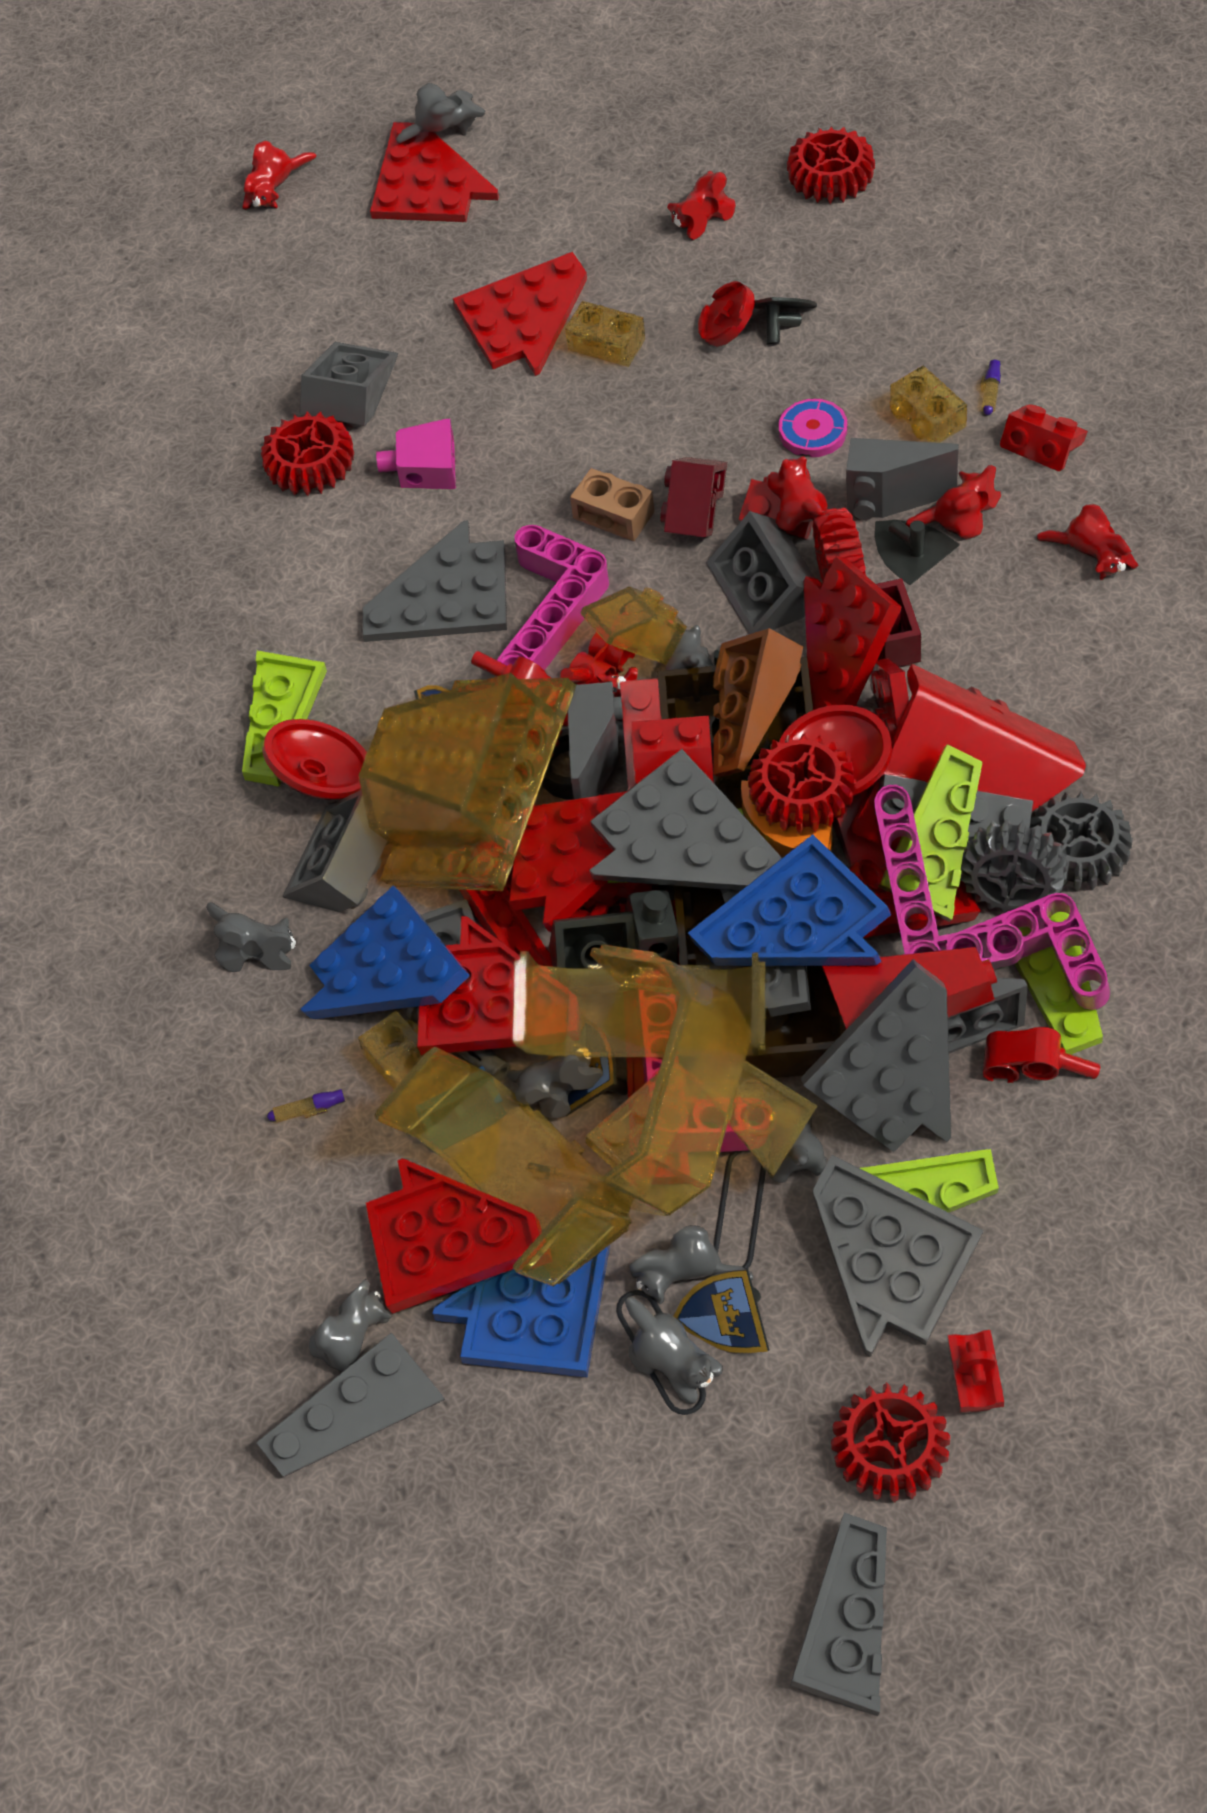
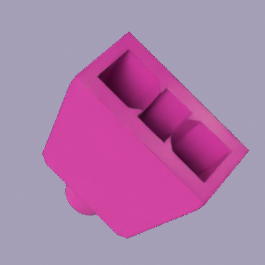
[376,418,456,489]

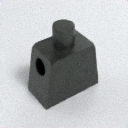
[624,890,679,979]

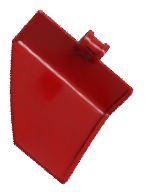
[851,664,1086,852]

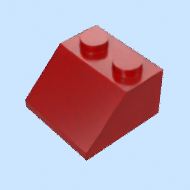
[631,716,714,785]

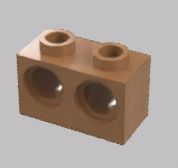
[570,468,655,541]

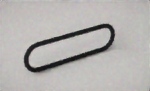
[713,1149,767,1269]
[616,1290,706,1415]

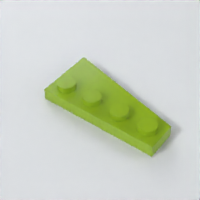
[242,650,327,786]
[878,744,982,922]
[1015,912,1103,1055]
[860,1149,999,1213]

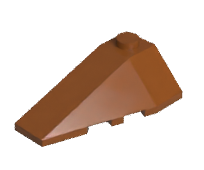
[714,628,803,778]

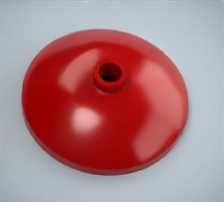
[779,705,892,796]
[262,719,372,800]

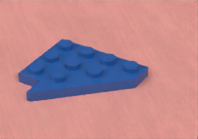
[688,834,891,966]
[301,885,470,1019]
[433,1213,614,1378]

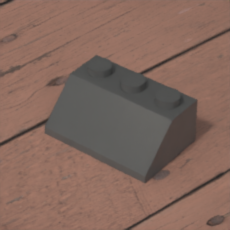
[707,511,815,634]
[283,788,401,912]

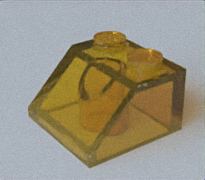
[580,586,687,665]

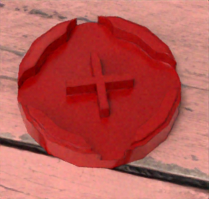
[698,281,755,347]

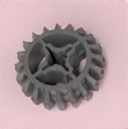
[1029,791,1133,891]
[961,819,1067,914]

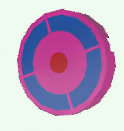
[779,399,848,457]

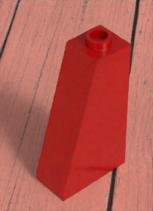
[823,947,998,1029]

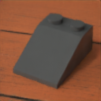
[300,342,398,427]
[846,438,959,520]
[567,682,624,799]
[948,978,1028,1053]

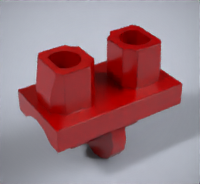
[947,1330,1004,1413]

